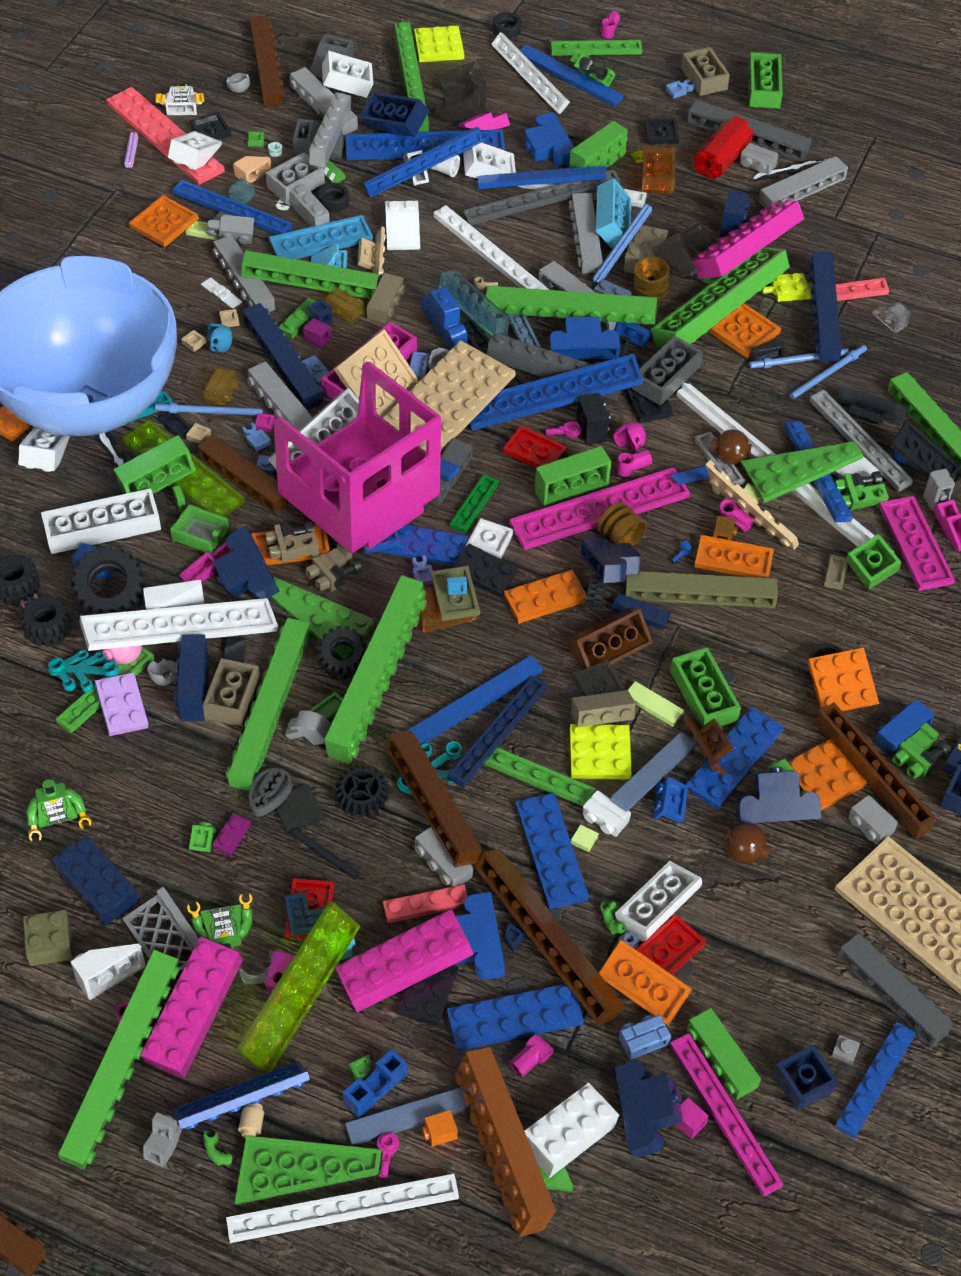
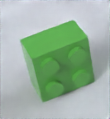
[846,534,901,590]

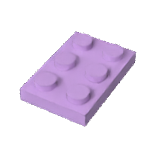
[95,673,149,736]

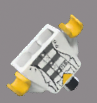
[155,83,205,115]

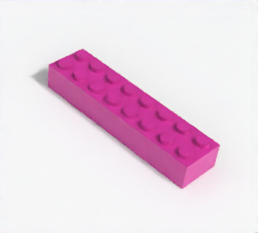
[692,200,804,279]

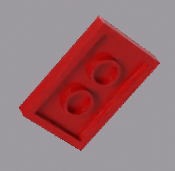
[503,426,567,468]
[285,878,335,941]
[636,914,707,975]

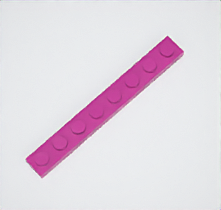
[670,1034,783,1197]

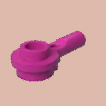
[546,421,581,438]
[377,1132,399,1178]

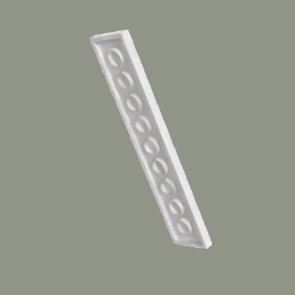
[79,598,278,651]

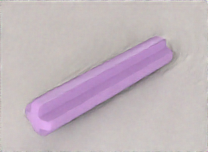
[124,132,138,168]

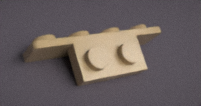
[357,226,386,278]

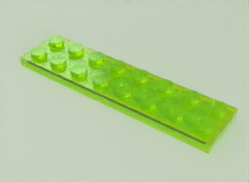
[123,420,245,517]
[236,902,361,1073]

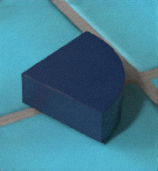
[505,922,526,952]

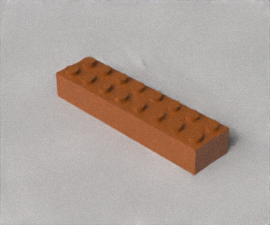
[455,1047,556,1237]

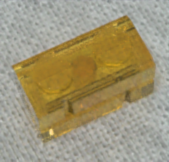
[325,288,364,325]
[204,367,239,407]

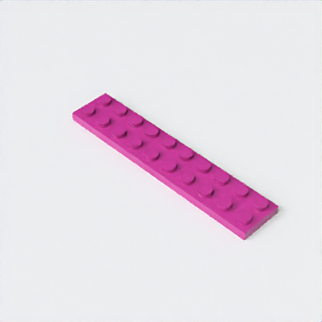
[509,467,690,550]

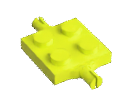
[762,273,811,302]

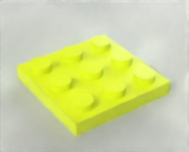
[414,26,464,62]
[570,724,632,780]

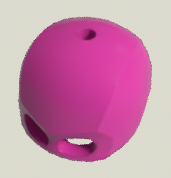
[613,422,646,452]

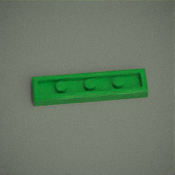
[449,474,499,534]

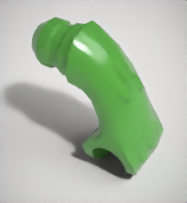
[600,901,626,935]
[203,1130,232,1166]

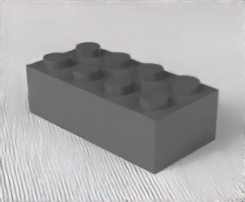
[632,336,703,406]

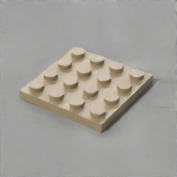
[334,329,419,418]

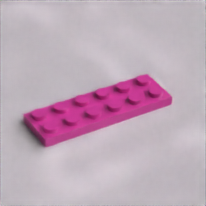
[879,496,955,591]

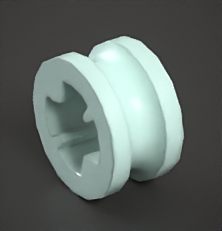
[268,142,282,157]

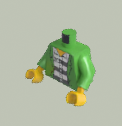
[27,780,92,841]
[187,893,253,950]

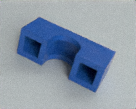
[343,1049,408,1118]

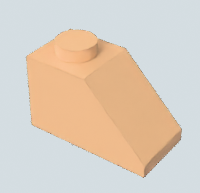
[233,156,271,185]

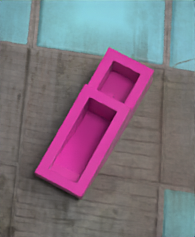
[458,112,510,130]
[933,500,961,552]

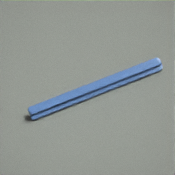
[592,204,652,285]

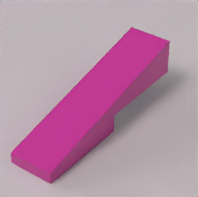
[179,542,232,582]

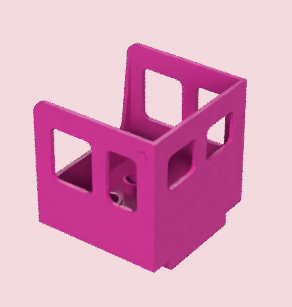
[274,362,441,554]

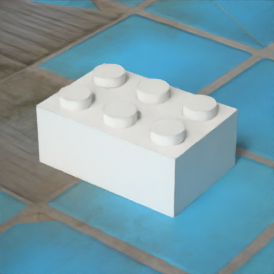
[322,51,373,98]

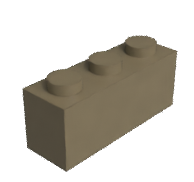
[367,273,405,323]
[571,690,636,727]

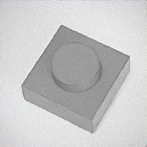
[831,1035,860,1065]

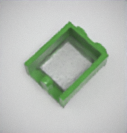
[170,505,230,554]

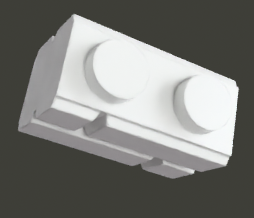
[583,791,631,837]

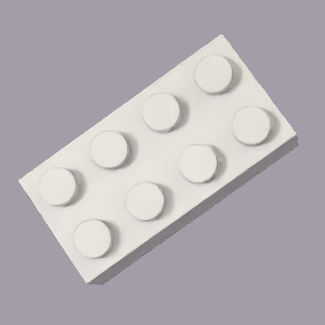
[524,1083,619,1178]

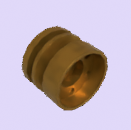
[634,256,669,301]
[597,502,647,546]

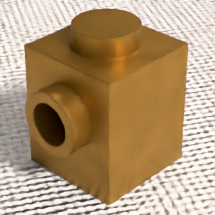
[713,516,738,540]

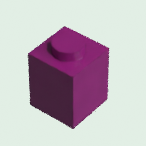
[303,318,331,348]

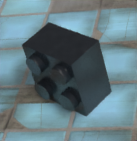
[576,392,611,446]

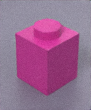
[675,1098,709,1139]

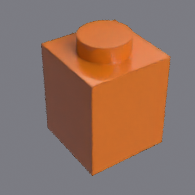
[422,1110,458,1147]

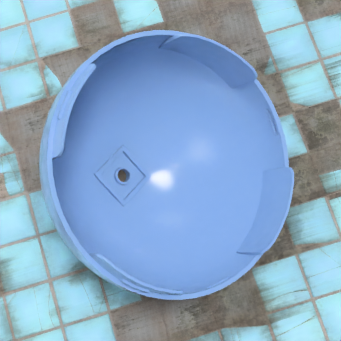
[0,256,177,436]

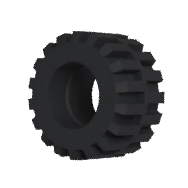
[0,555,40,605]
[20,594,72,647]
[318,626,367,679]

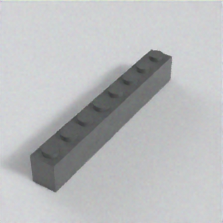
[687,100,812,161]
[487,333,622,401]

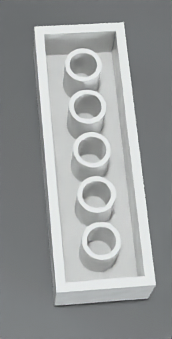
[268,388,359,470]
[41,488,161,554]

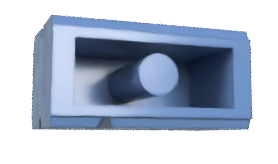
[619,1015,671,1060]

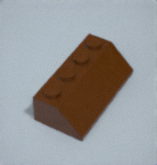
[567,607,653,676]

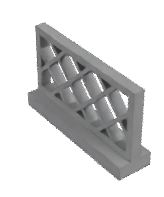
[123,887,199,980]

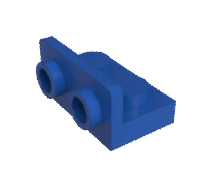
[652,777,688,823]

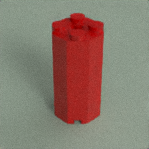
[694,115,754,180]

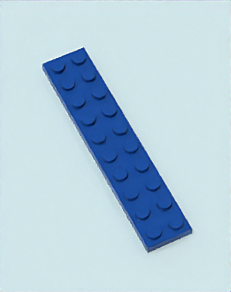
[346,129,505,160]
[470,354,643,431]

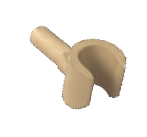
[474,277,498,291]

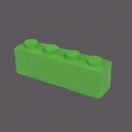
[687,1008,761,1100]

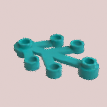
[48,650,119,692]
[397,741,462,793]

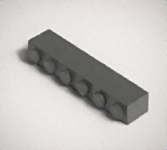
[837,933,953,1048]

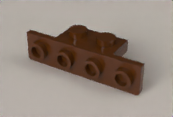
[683,714,734,776]

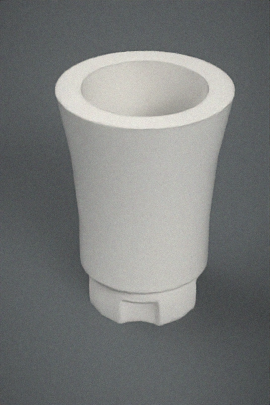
[430,155,460,177]

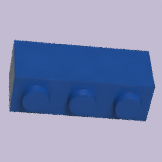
[875,699,935,758]

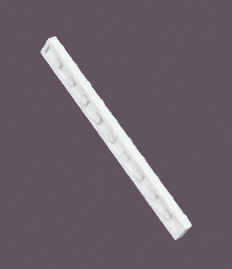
[434,205,550,290]
[226,1174,459,1243]

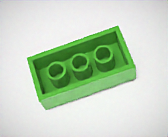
[748,52,783,109]
[569,121,628,168]
[114,435,195,494]
[535,446,611,507]
[670,647,741,729]

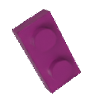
[212,813,251,857]

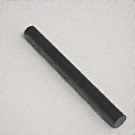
[291,828,360,880]

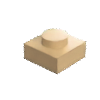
[219,309,239,327]
[181,330,206,352]
[186,423,211,444]

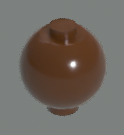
[711,429,752,465]
[724,822,771,864]

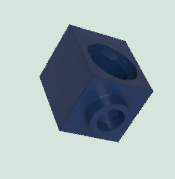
[308,299,333,325]

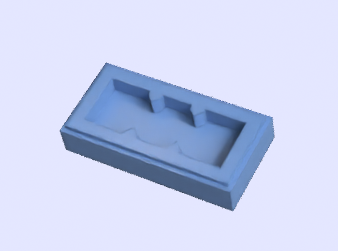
[410,351,430,381]
[302,355,329,386]

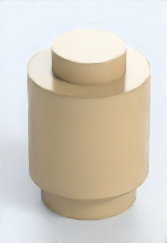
[238,1103,264,1138]

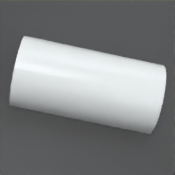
[615,861,702,942]

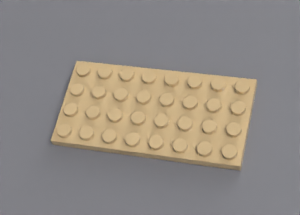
[383,340,516,452]
[835,836,961,995]

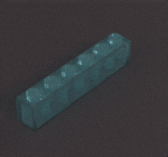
[439,270,510,338]

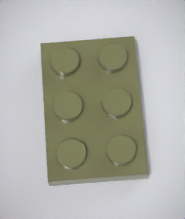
[431,566,480,621]

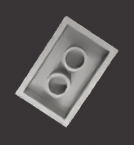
[266,152,325,204]

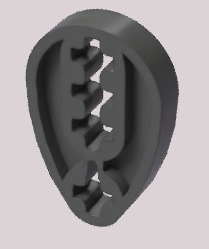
[249,768,293,816]

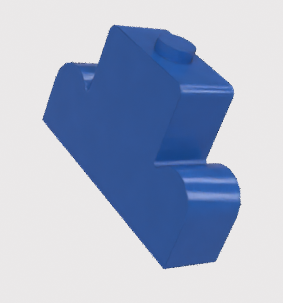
[524,112,575,167]
[422,286,467,350]
[549,317,620,359]
[453,892,505,980]

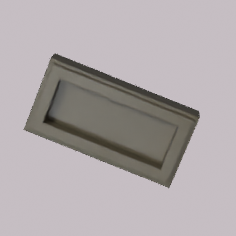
[824,554,848,590]

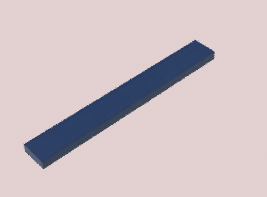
[447,676,548,788]

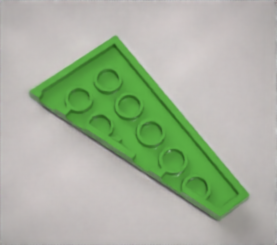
[741,441,863,503]
[269,577,374,660]
[235,1136,382,1205]

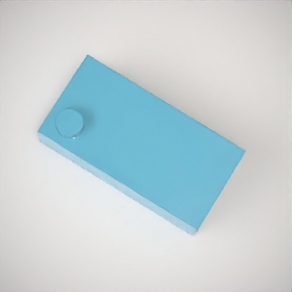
[595,178,631,250]

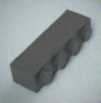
[429,438,473,506]

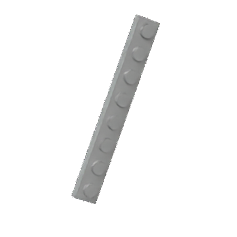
[809,390,913,492]

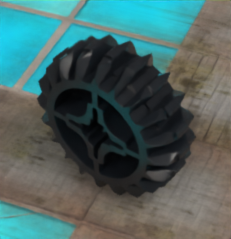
[334,765,389,818]

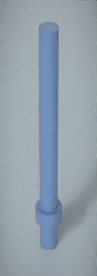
[789,345,867,399]
[749,348,849,369]
[155,403,262,416]

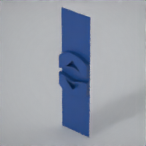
[671,466,709,485]

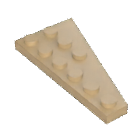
[706,460,799,550]

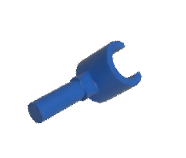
[671,541,692,563]

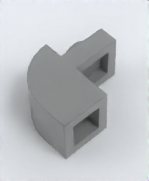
[285,711,332,745]
[143,1113,181,1168]

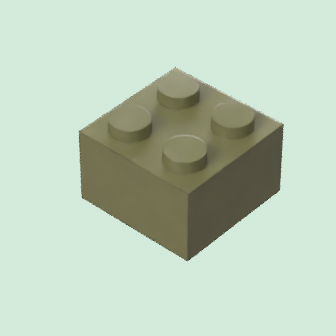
[23,910,73,966]

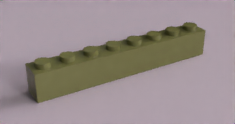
[625,571,778,608]

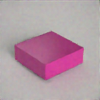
[255,413,275,432]

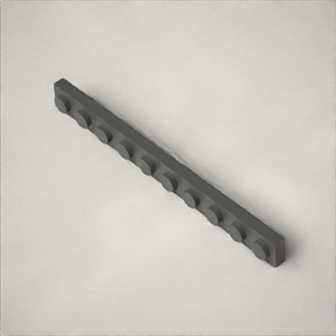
[463,170,620,225]

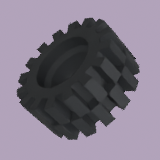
[585,575,606,611]

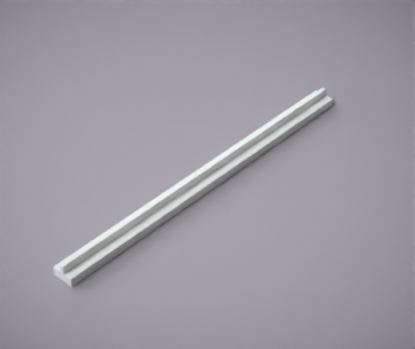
[676,383,894,552]

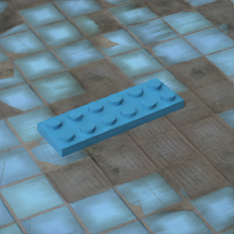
[269,215,373,259]

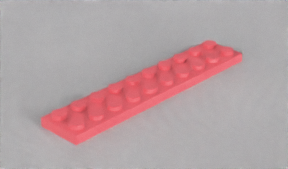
[106,87,225,185]

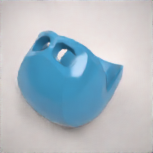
[207,323,233,352]

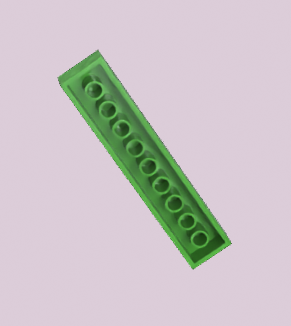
[651,247,790,348]
[324,575,427,764]

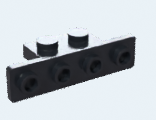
[836,385,908,423]

